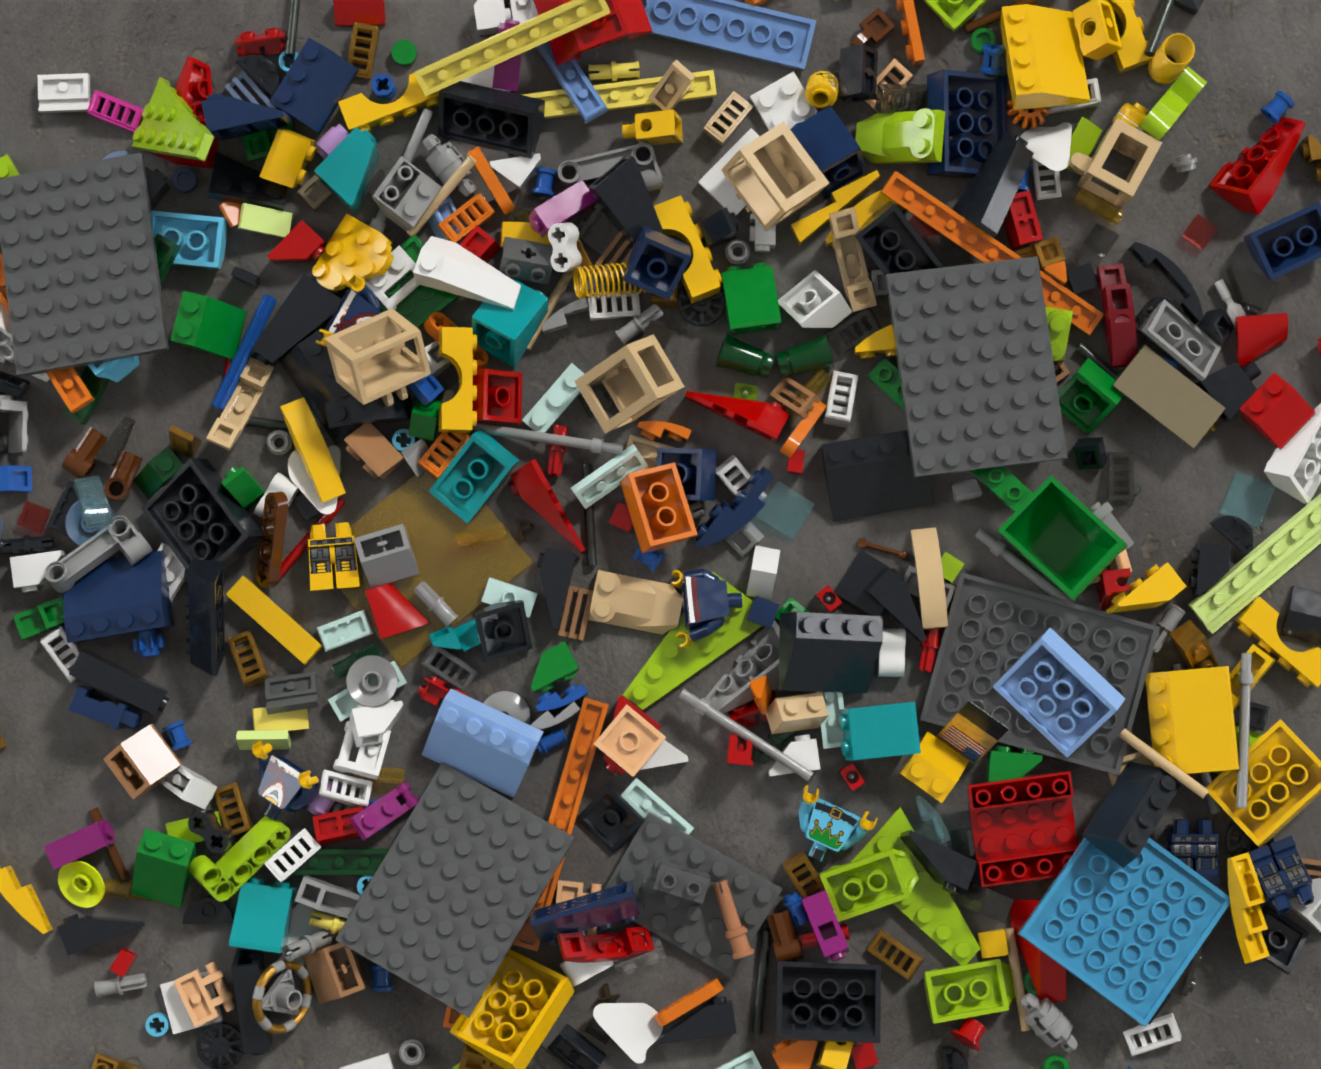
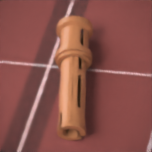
[711,879,755,960]

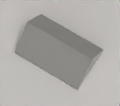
[1138,299,1221,381]

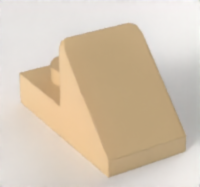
[648,60,696,110]

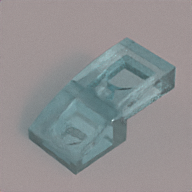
[73,475,113,528]
[913,795,951,843]

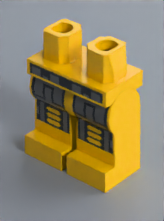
[308,522,360,591]

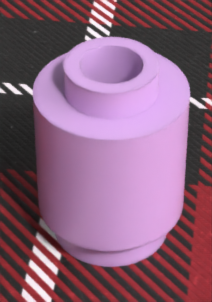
[316,124,350,159]
[307,779,340,815]

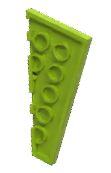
[132,77,214,161]
[623,572,762,710]
[849,806,981,965]

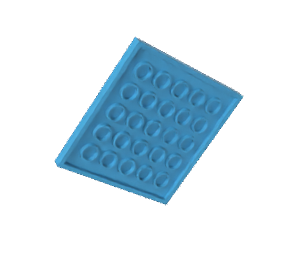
[1017,838,1230,1027]

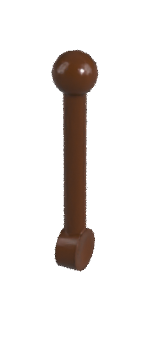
[857,538,909,560]

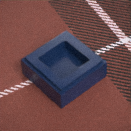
[747,596,780,629]

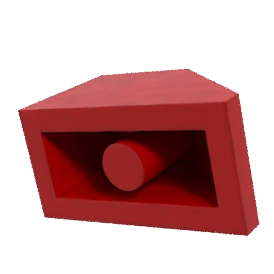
[267,220,327,263]

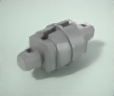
[422,134,476,197]
[1021,993,1078,1053]

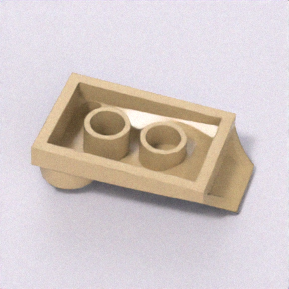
[588,570,683,635]

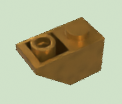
[1169,620,1219,669]

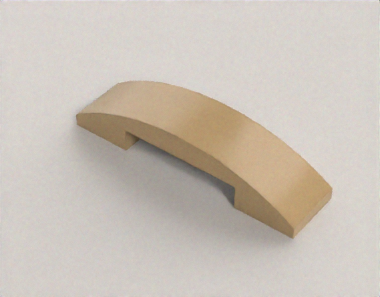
[829,207,877,312]
[206,357,274,451]
[910,527,948,630]

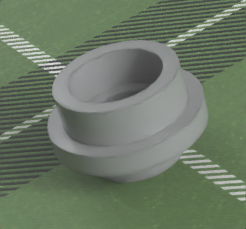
[1172,153,1198,172]
[725,239,750,265]
[266,430,292,456]
[399,1039,425,1065]

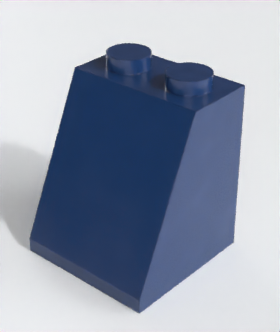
[790,105,868,199]

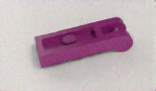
[349,781,419,841]

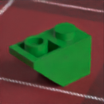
[409,385,447,441]
[221,466,266,509]
[531,641,580,694]
[986,746,1042,782]

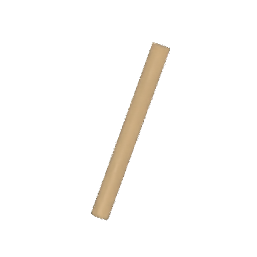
[406,155,477,236]
[527,271,572,350]
[1119,729,1209,799]
[1004,928,1031,1031]

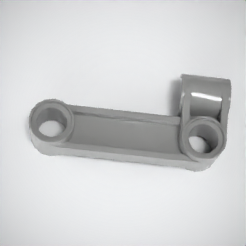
[558,142,664,192]
[44,516,153,593]

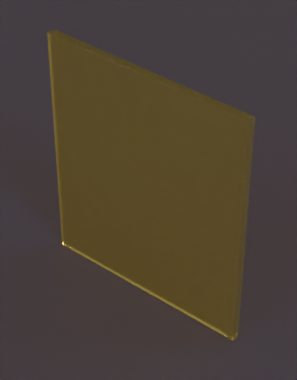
[332,454,533,667]

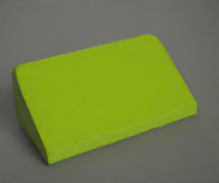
[1066,117,1103,175]

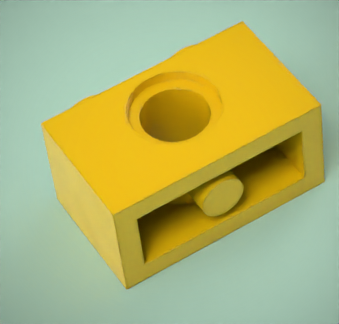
[1073,0,1122,61]

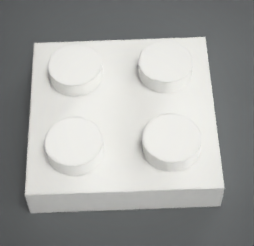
[750,71,817,130]

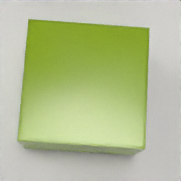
[941,552,964,583]

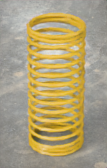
[1148,33,1195,84]
[573,262,649,299]

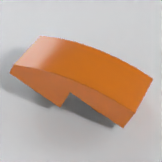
[637,421,692,443]

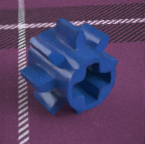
[132,629,165,658]

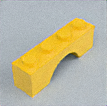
[1105,0,1152,74]
[338,73,440,133]
[654,195,723,304]
[439,327,477,433]
[1235,597,1321,688]

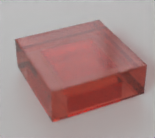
[1182,214,1218,250]
[17,501,51,533]

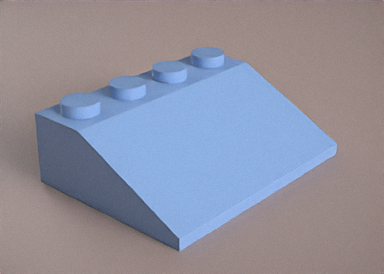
[993,628,1125,758]
[422,689,544,798]

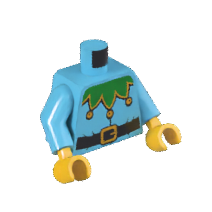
[798,785,878,862]

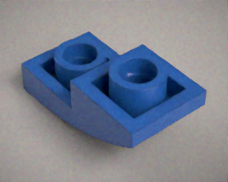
[535,683,588,711]

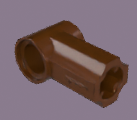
[62,427,110,481]
[104,450,143,502]
[767,910,803,962]

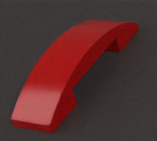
[557,926,655,963]

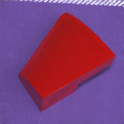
[1235,313,1288,367]
[365,583,429,639]

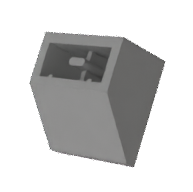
[372,156,441,231]
[354,524,420,589]

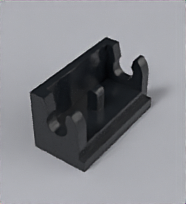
[839,44,878,102]

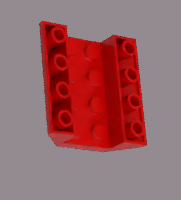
[533,0,653,66]
[968,771,1078,887]

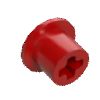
[951,1017,986,1051]

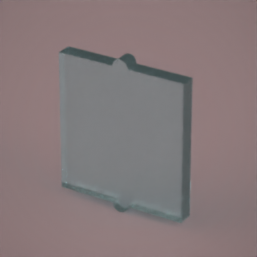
[1220,471,1276,528]
[756,481,815,540]

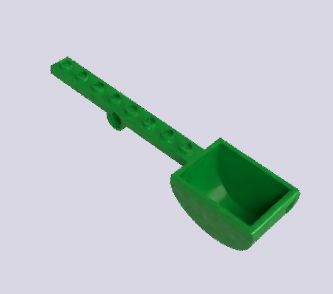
[867,358,1127,602]

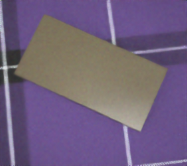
[1112,345,1226,449]

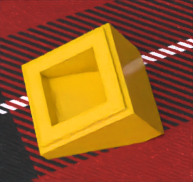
[977,928,1009,958]

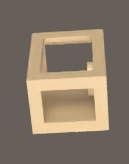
[1068,118,1162,209]
[721,121,829,231]
[325,308,431,407]
[574,334,685,434]

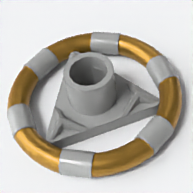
[252,959,313,1034]

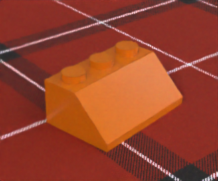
[620,462,698,554]

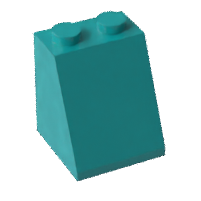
[314,127,380,214]
[472,278,548,368]
[838,702,921,760]
[229,877,296,953]

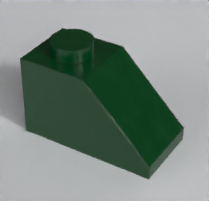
[134,446,185,500]

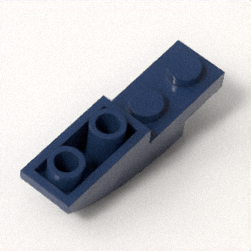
[693,466,774,548]

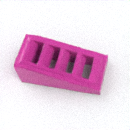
[87,90,144,133]

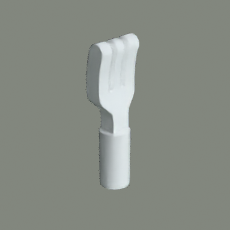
[1214,279,1246,328]

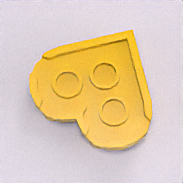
[312,213,394,293]

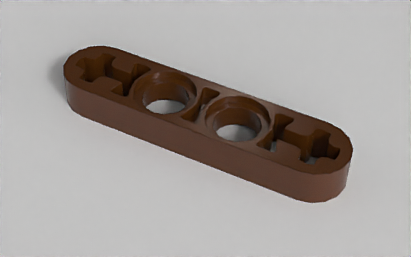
[256,491,288,587]

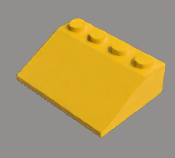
[1000,4,1090,110]
[1145,666,1239,774]
[1205,719,1321,847]
[450,949,575,1069]

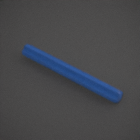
[212,294,277,411]

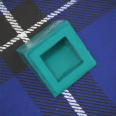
[454,619,480,652]
[428,626,461,650]

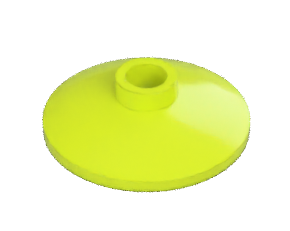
[58,860,105,908]

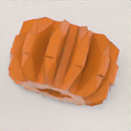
[1007,100,1050,129]

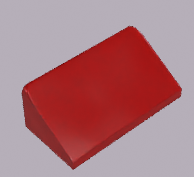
[333,0,386,26]

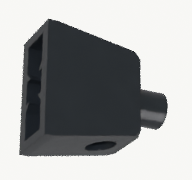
[1195,362,1262,422]

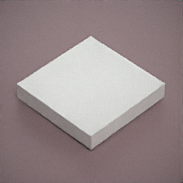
[160,971,224,1034]

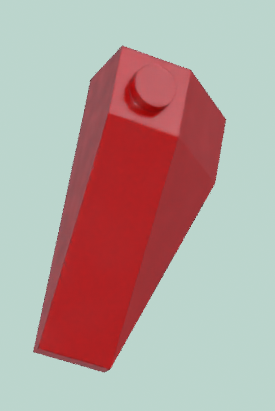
[155,56,217,168]
[685,391,789,443]
[508,459,586,553]

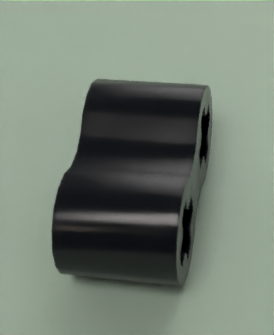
[188,809,235,853]

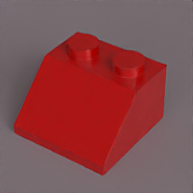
[472,368,523,424]
[1239,373,1316,450]

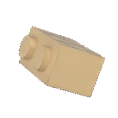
[766,692,829,734]

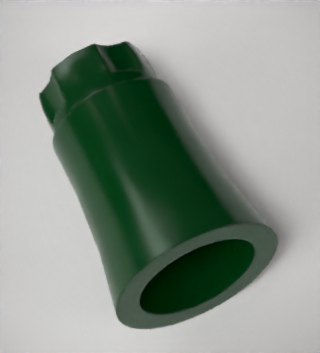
[715,333,775,378]
[776,334,835,377]

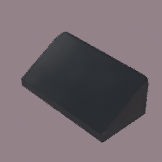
[548,1024,606,1069]

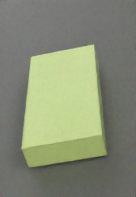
[238,203,293,238]
[236,730,291,750]

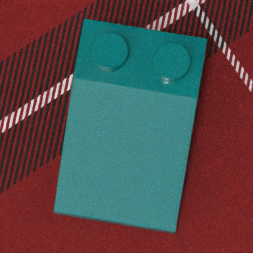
[428,429,520,524]

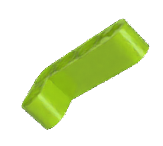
[1138,66,1207,141]
[189,816,291,902]

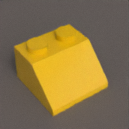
[259,129,316,188]
[898,731,969,803]

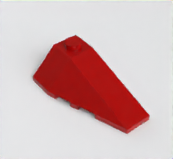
[1209,117,1306,215]
[1009,899,1066,1002]

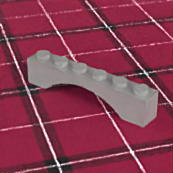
[295,875,362,919]

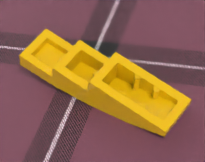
[280,397,346,503]
[1227,852,1270,964]
[0,866,53,934]

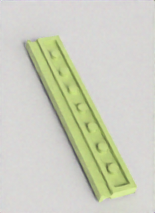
[1188,493,1321,634]

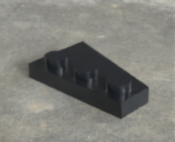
[208,152,288,211]

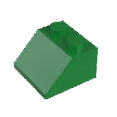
[1058,358,1124,435]

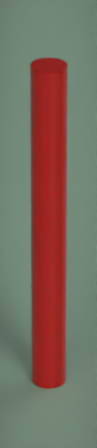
[279,496,346,580]

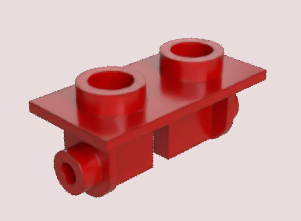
[234,27,286,57]
[417,676,468,706]
[728,691,777,728]

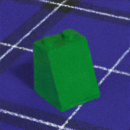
[721,262,781,335]
[171,291,247,360]
[131,828,197,909]

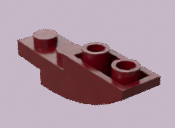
[1096,263,1137,368]

